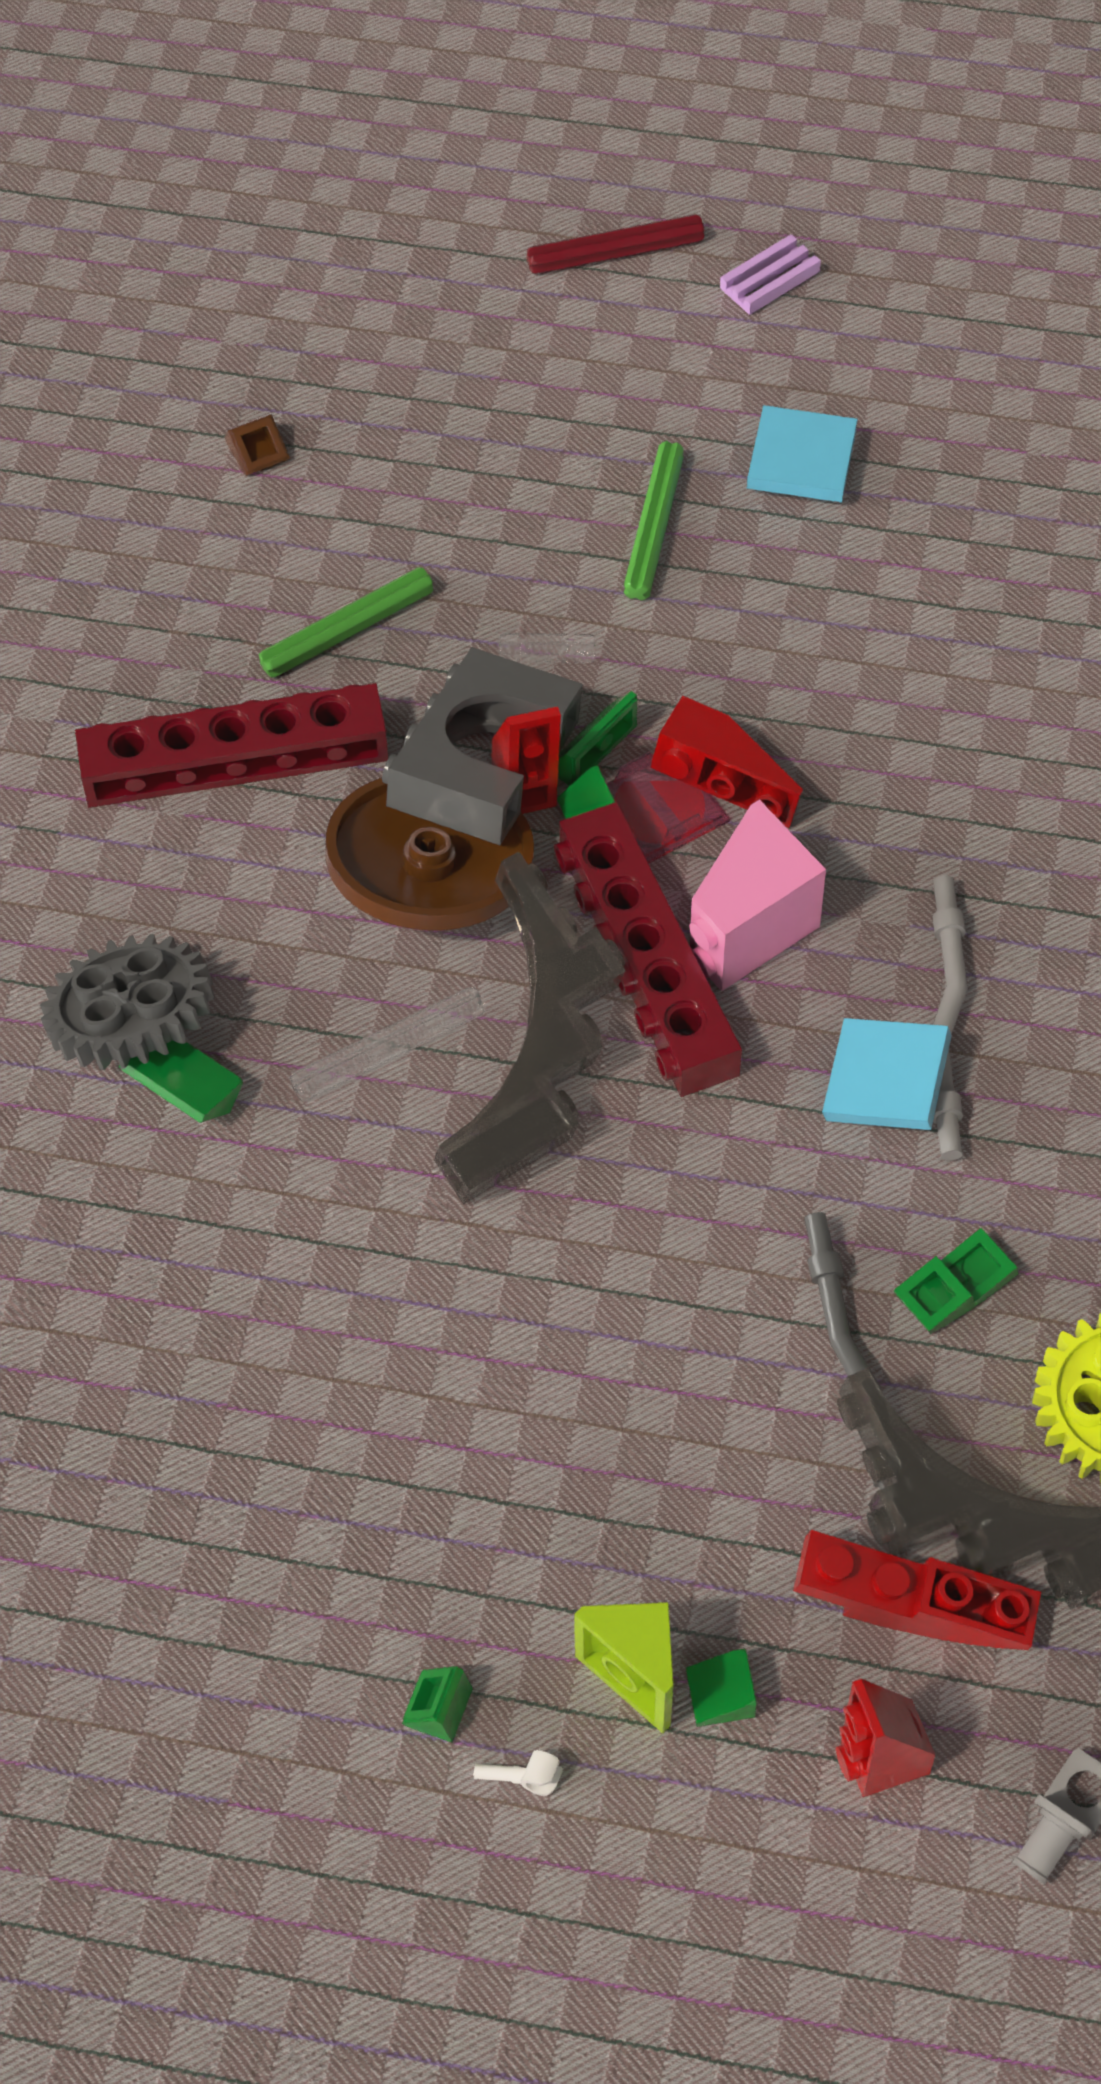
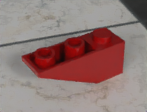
[650,695,803,828]
[836,1679,935,1798]

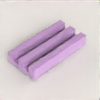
[720,234,821,315]

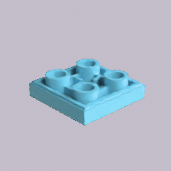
[747,405,858,502]
[822,1018,952,1130]

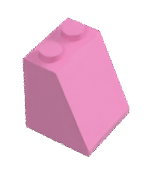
[689,799,826,991]

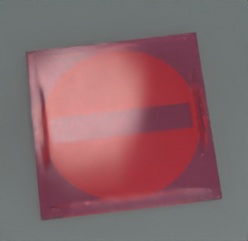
[606,751,730,864]

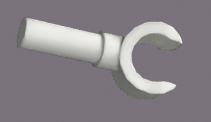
[474,1750,563,1796]

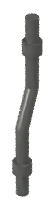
[804,1212,911,1530]

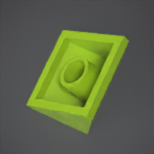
[574,1602,673,1733]

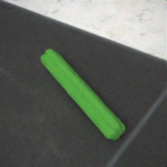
[624,441,684,601]
[259,567,433,678]

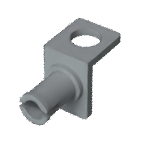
[1012,1749,1101,1885]

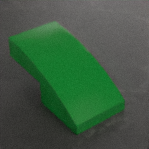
[893,1228,1019,1334]

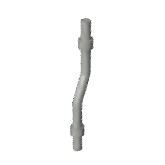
[932,875,968,1161]

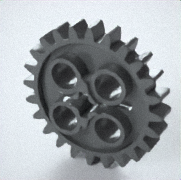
[40,934,215,1070]

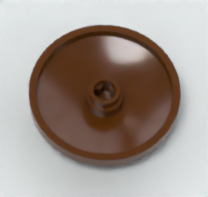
[325,778,534,931]

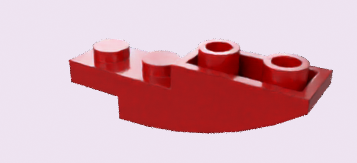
[793,1529,1041,1650]

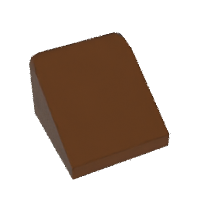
[224,414,290,476]

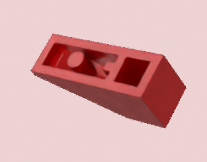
[491,706,561,814]

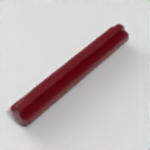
[526,214,705,274]

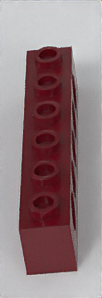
[75,683,388,808]
[554,802,742,1097]

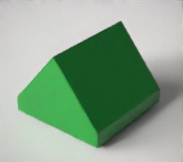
[402,1666,473,1743]

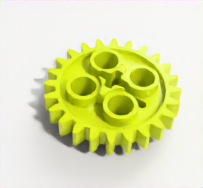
[1032,1313,1101,1484]

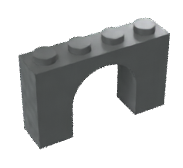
[382,647,583,845]

